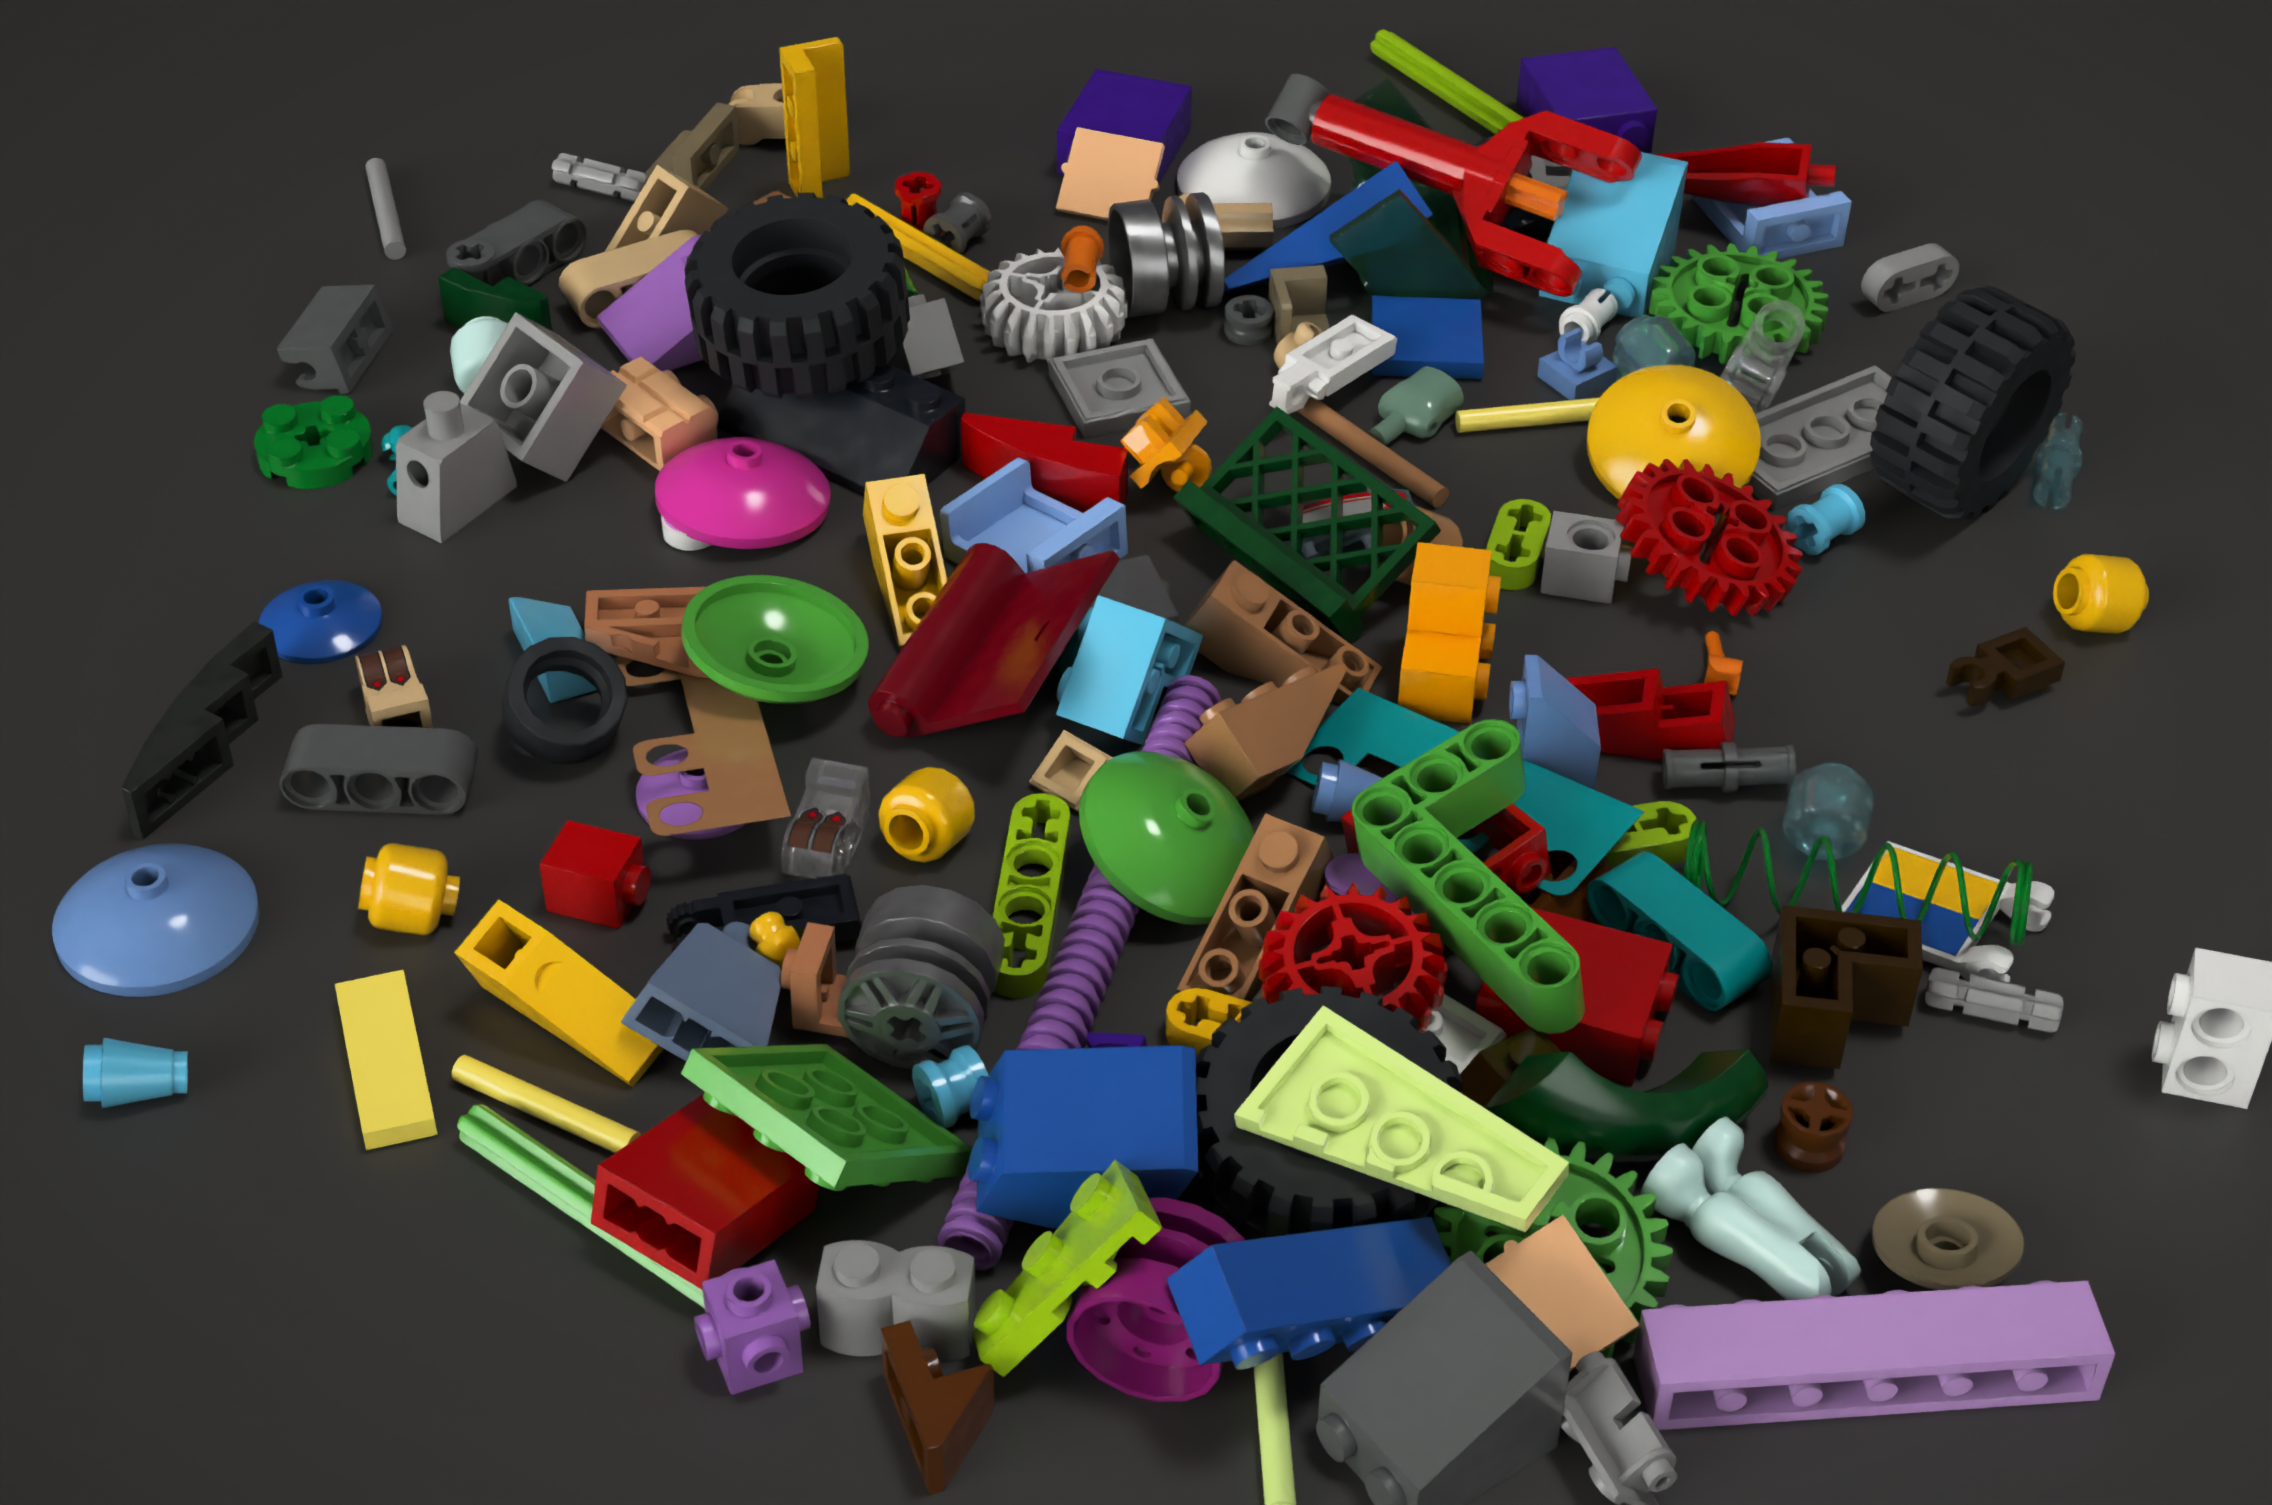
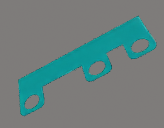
[1287,688,1644,896]

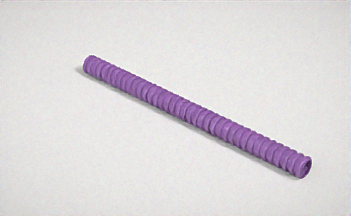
[938,675,1221,1270]

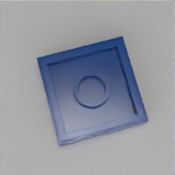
[1371,296,1484,380]

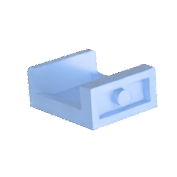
[1693,137,1852,260]
[940,457,1128,573]

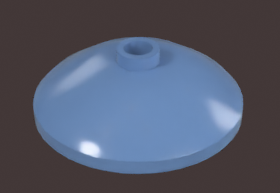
[52,843,260,997]

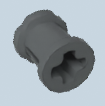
[923,192,991,254]

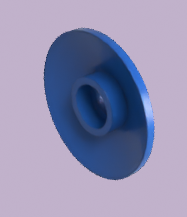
[259,580,383,664]

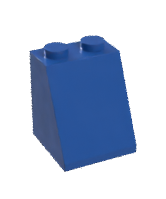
[968,1045,1198,1229]

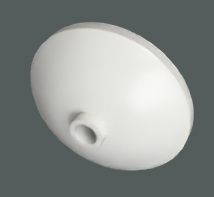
[1177,132,1331,229]

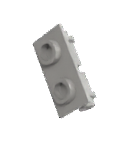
[1561,1351,1677,1505]

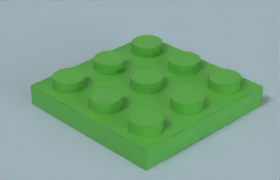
[681,1044,972,1191]

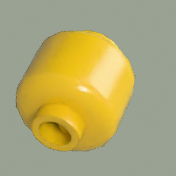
[2053,554,2149,634]
[878,767,975,863]
[358,843,460,936]

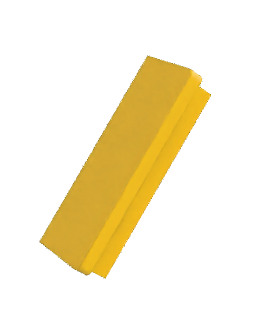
[779,37,850,198]

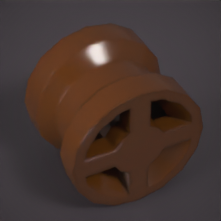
[1774,1082,1854,1173]

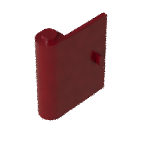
[868,543,1120,737]

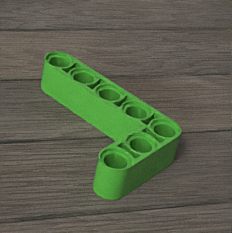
[1352,719,1585,1034]

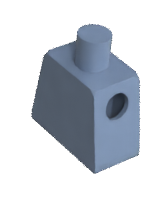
[620,922,781,1061]

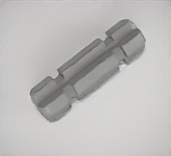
[551,153,649,202]
[1925,967,2064,1033]

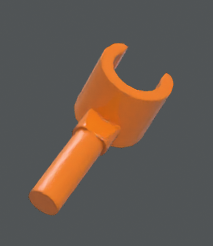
[1704,631,1743,696]

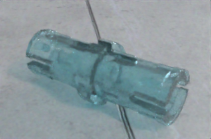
[2033,413,2084,509]

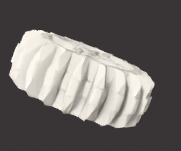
[980,248,1128,363]

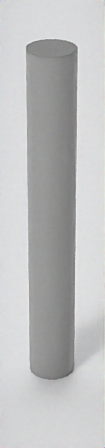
[365,158,406,260]

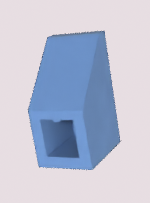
[1509,655,1601,790]

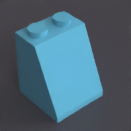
[1539,152,1688,320]

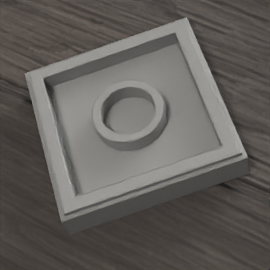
[1048,339,1191,439]

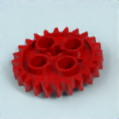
[1616,459,1803,616]

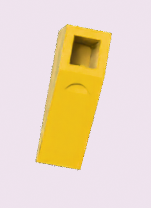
[863,474,947,650]
[454,899,664,1087]

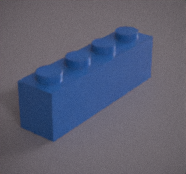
[1166,1217,1451,1370]

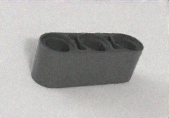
[279,724,478,815]

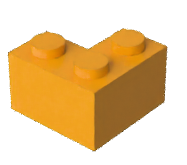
[1398,542,1501,724]

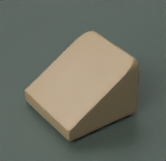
[1029,730,1113,813]

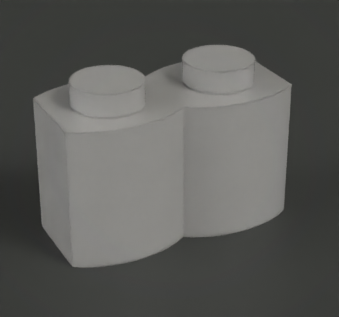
[816,1240,976,1362]

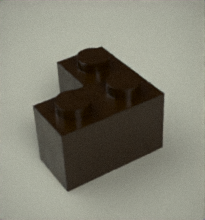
[1770,905,1923,1069]

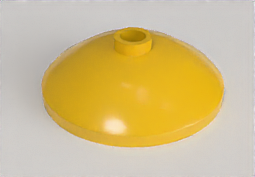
[1587,364,1761,499]

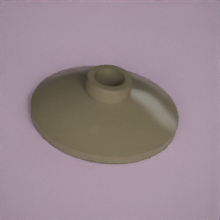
[1872,1188,2024,1290]

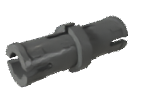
[1662,742,1796,793]

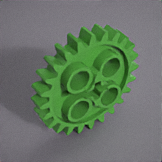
[1649,243,1829,366]
[1433,1137,1673,1358]

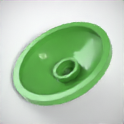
[681,575,869,704]
[1079,751,1255,925]

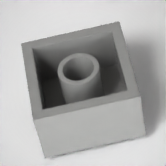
[460,312,627,482]

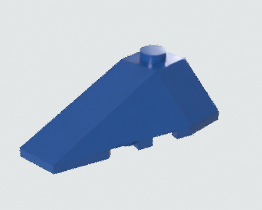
[1222,160,1432,297]

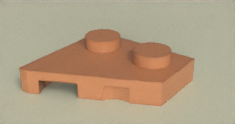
[584,587,709,678]

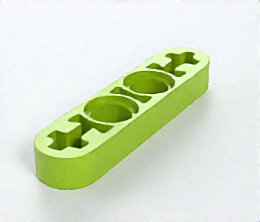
[993,793,1070,999]

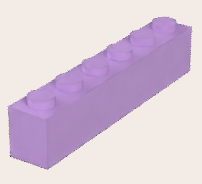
[1633,1280,2115,1430]

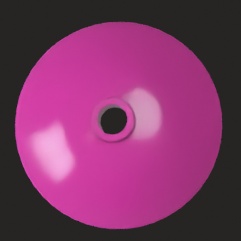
[655,437,831,549]

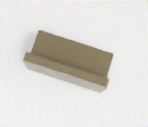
[645,102,739,191]

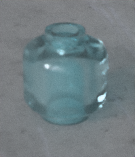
[1612,315,1696,377]
[1782,763,1874,861]

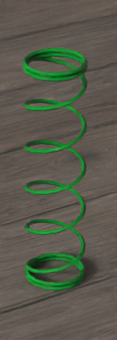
[1684,819,2033,947]

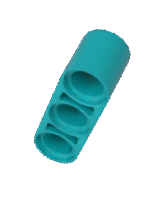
[1586,851,1773,1011]

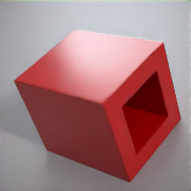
[539,820,651,929]

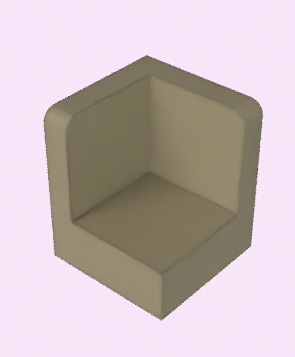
[1268,265,1330,345]

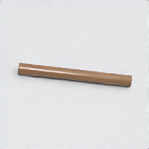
[1296,397,1449,508]

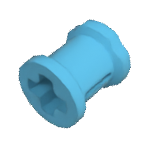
[1786,484,1865,555]

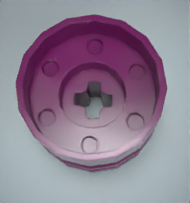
[1067,1197,1245,1402]

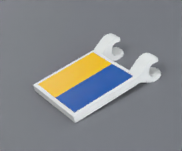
[1841,841,2054,983]

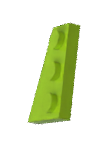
[972,1159,1163,1377]

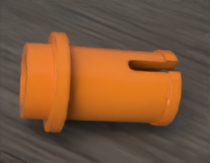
[1060,225,1104,293]

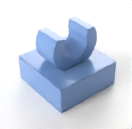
[1537,328,1618,400]

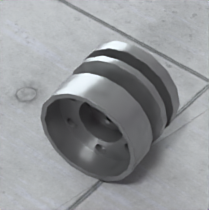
[1108,192,1225,318]
[838,885,1005,1069]

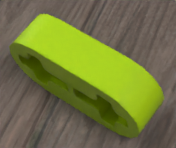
[1486,499,1551,591]
[1606,801,1696,870]

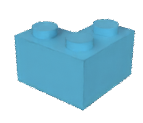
[1056,595,1204,745]

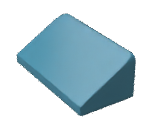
[508,597,597,703]

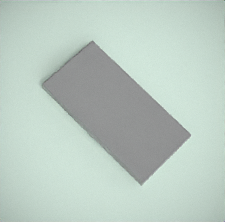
[1747,365,1892,511]

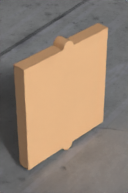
[1056,127,1165,221]
[1485,1215,1639,1372]

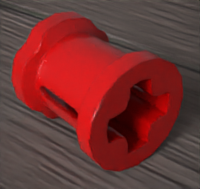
[894,172,942,235]

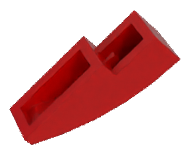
[961,412,1128,513]
[1565,668,1736,760]

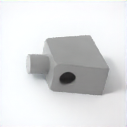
[396,391,517,543]

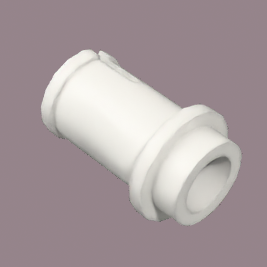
[1559,288,1618,345]

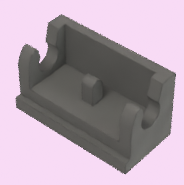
[276,284,393,394]

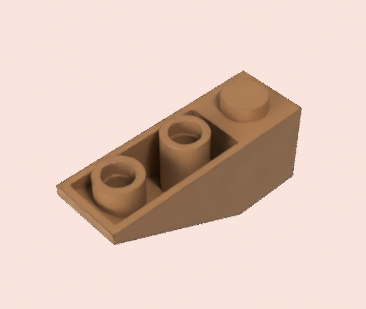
[1184,560,1382,705]
[1184,662,1347,802]
[1177,813,1335,1002]

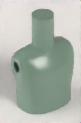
[1368,366,1464,446]

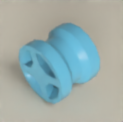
[912,1045,988,1129]

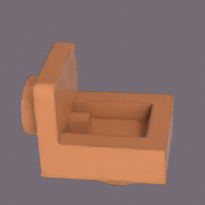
[781,922,848,1037]

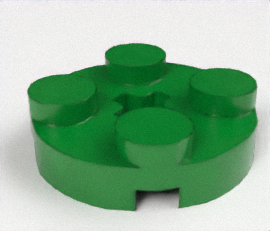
[254,395,374,489]

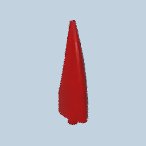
[1653,142,1837,207]

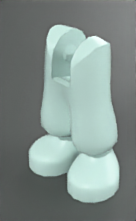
[1640,1117,1861,1300]

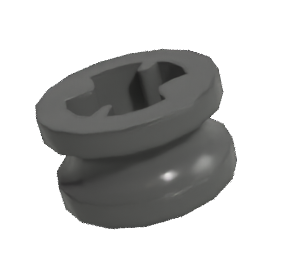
[1224,295,1274,346]

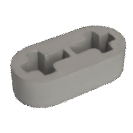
[1861,243,1959,312]

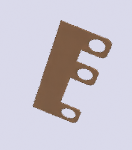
[615,656,791,836]

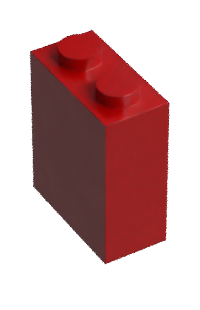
[1475,907,1680,1086]
[590,1093,819,1290]

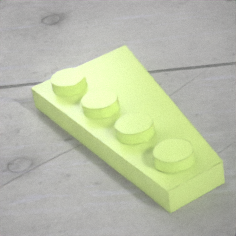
[1234,1005,1569,1232]

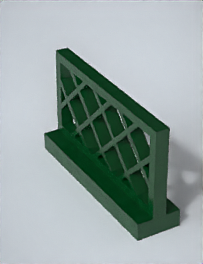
[1173,406,1441,644]

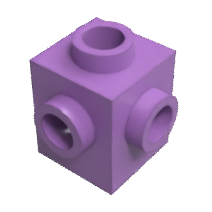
[694,1259,810,1395]

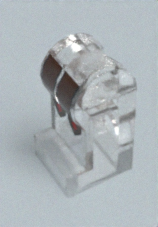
[781,758,871,878]

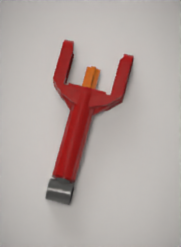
[1265,74,1643,297]

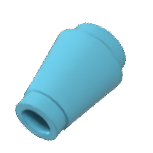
[83,1038,188,1108]

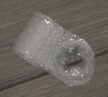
[1720,300,1806,412]

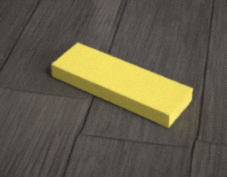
[335,970,438,1150]

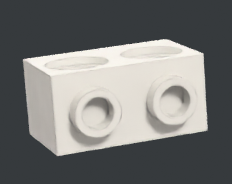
[2152,947,2272,1109]

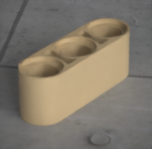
[558,230,698,329]

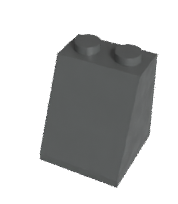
[1316,1250,1573,1505]

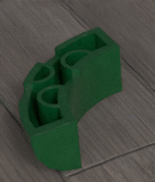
[1484,1049,1769,1168]

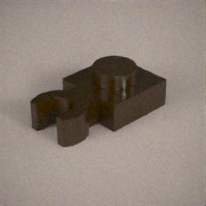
[1946,627,2065,706]

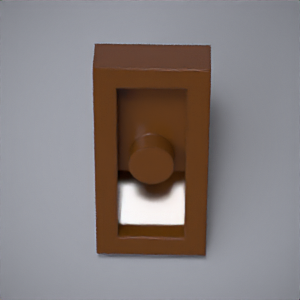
[881,1320,994,1495]

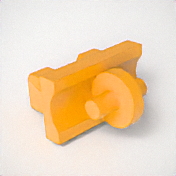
[1120,397,1212,492]

